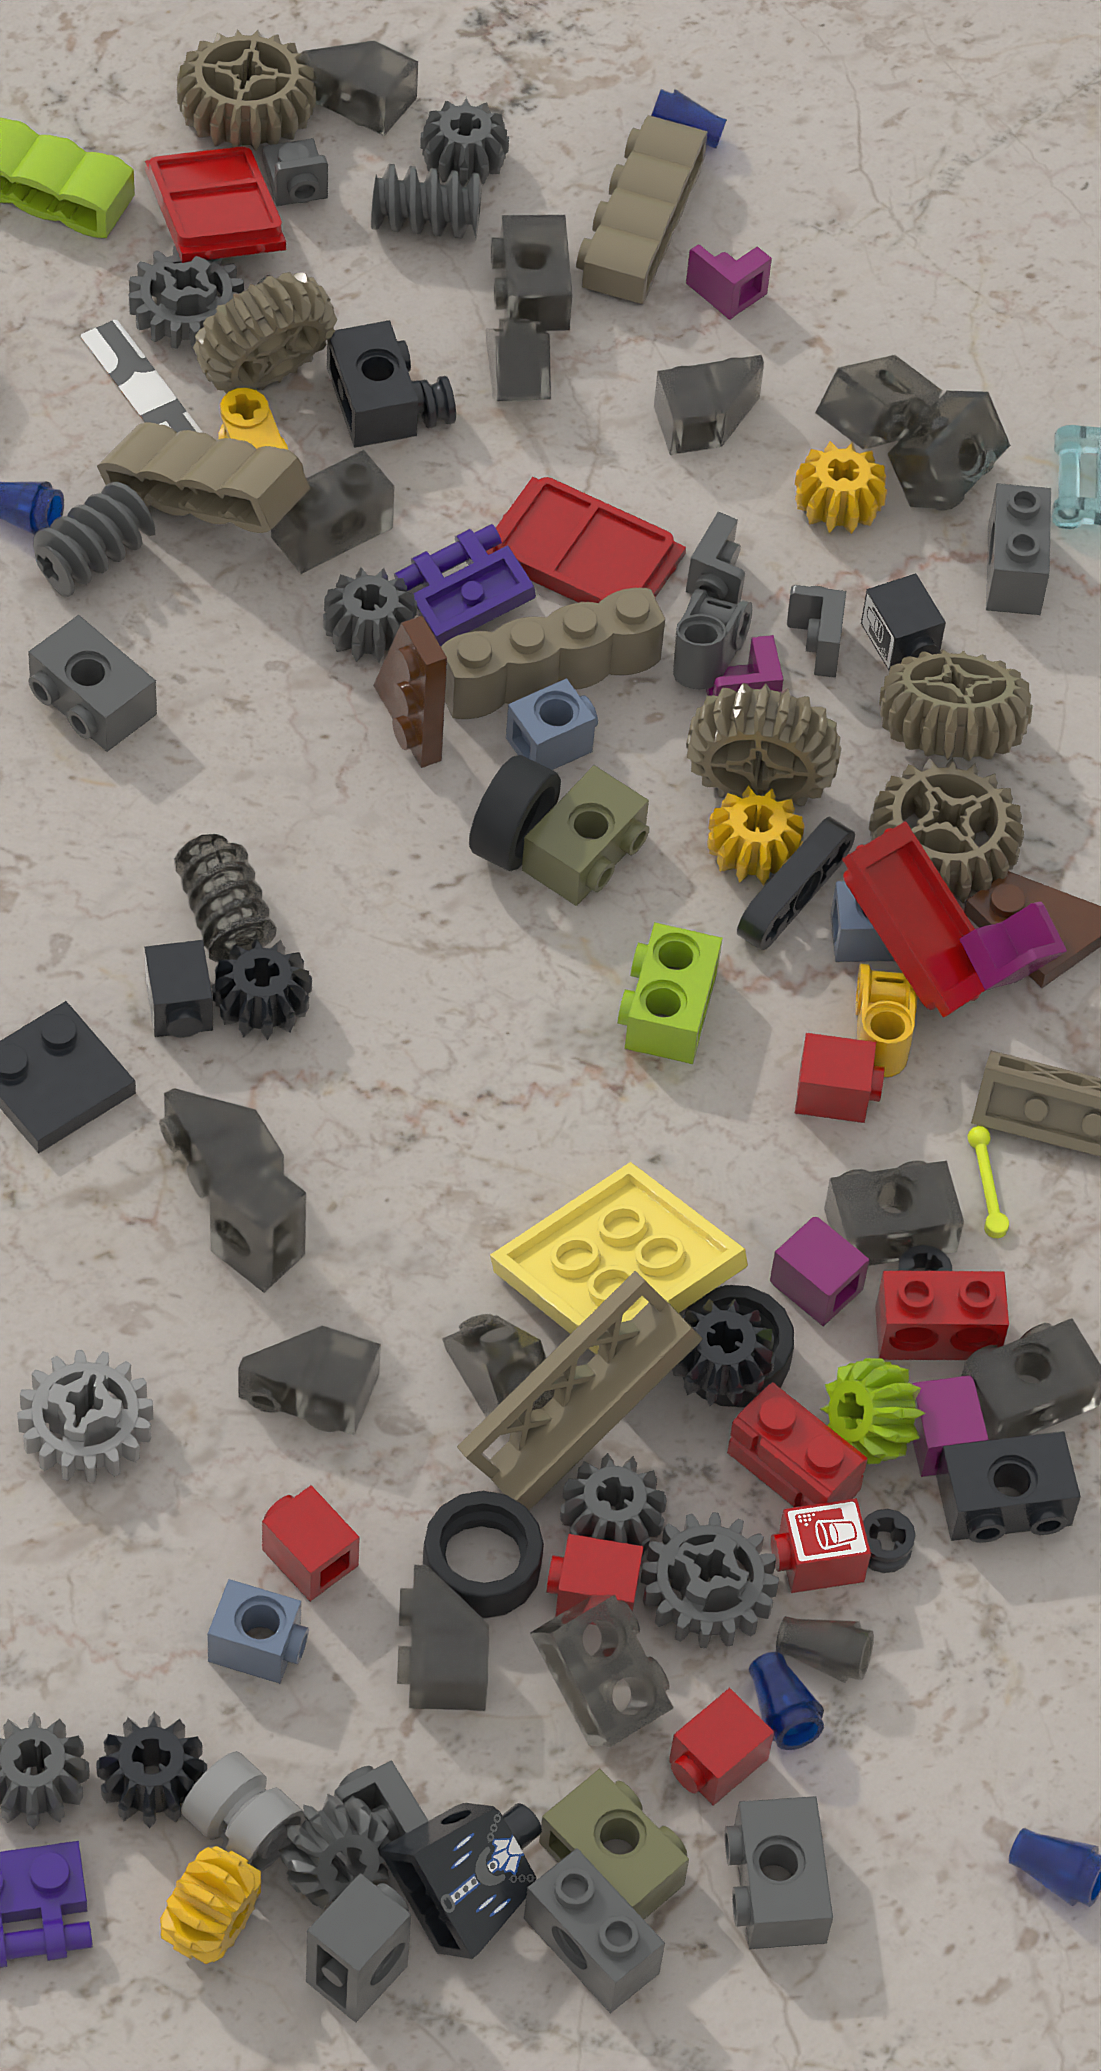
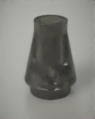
[776,1616,874,1683]

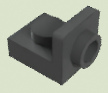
[263,138,328,206]
[685,511,745,605]
[787,585,847,678]
[334,1760,428,1842]

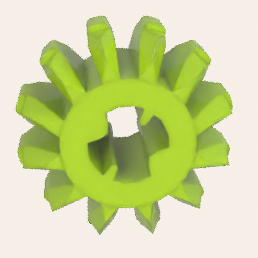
[820,1358,925,1464]

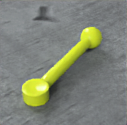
[967,1126,1009,1239]

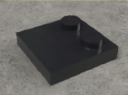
[0,1001,136,1154]

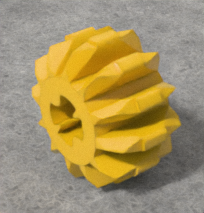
[794,441,887,534]
[707,785,805,885]
[160,1846,261,1964]

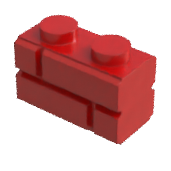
[727,1383,868,1507]

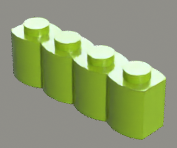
[0,118,135,238]

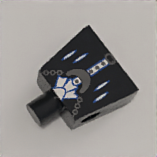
[379,1803,542,1959]

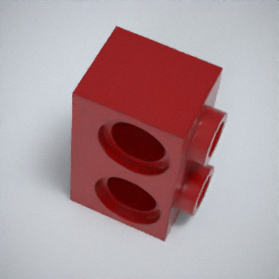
[875,1271,1009,1361]

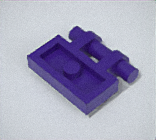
[394,524,536,646]
[0,1841,93,1968]

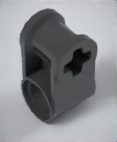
[673,589,752,690]

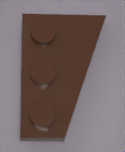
[373,616,447,768]

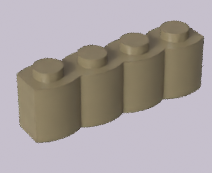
[576,115,708,304]
[97,422,310,533]
[441,588,665,719]

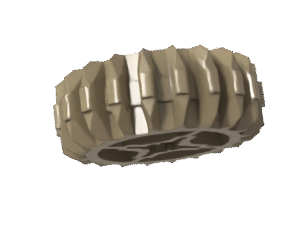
[177,29,316,151]
[193,272,338,394]
[879,649,1033,762]
[686,683,841,806]
[868,757,1024,903]

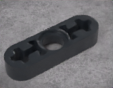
[737,817,856,950]

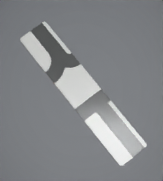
[81,320,203,433]

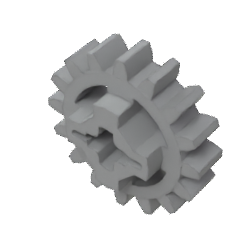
[17,1350,154,1483]

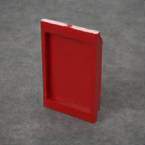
[145,146,286,263]
[486,477,686,603]
[842,821,985,1018]

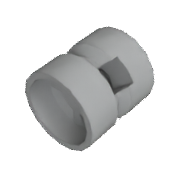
[182,1751,306,1872]

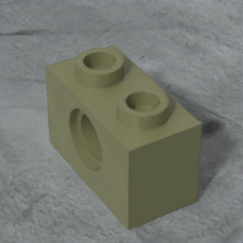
[522,765,650,906]
[539,1768,689,1919]

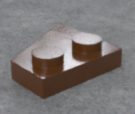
[964,871,1101,988]

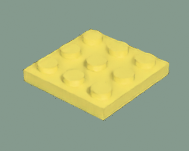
[490,1162,748,1354]

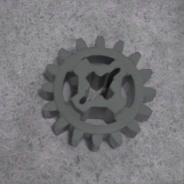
[128,245,244,349]
[640,1512,779,1648]

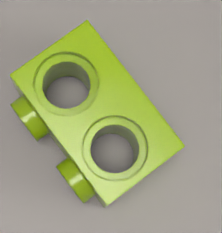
[617,922,723,1064]

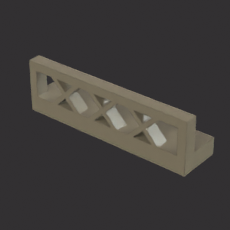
[971,1050,1101,1157]
[457,1271,703,1510]

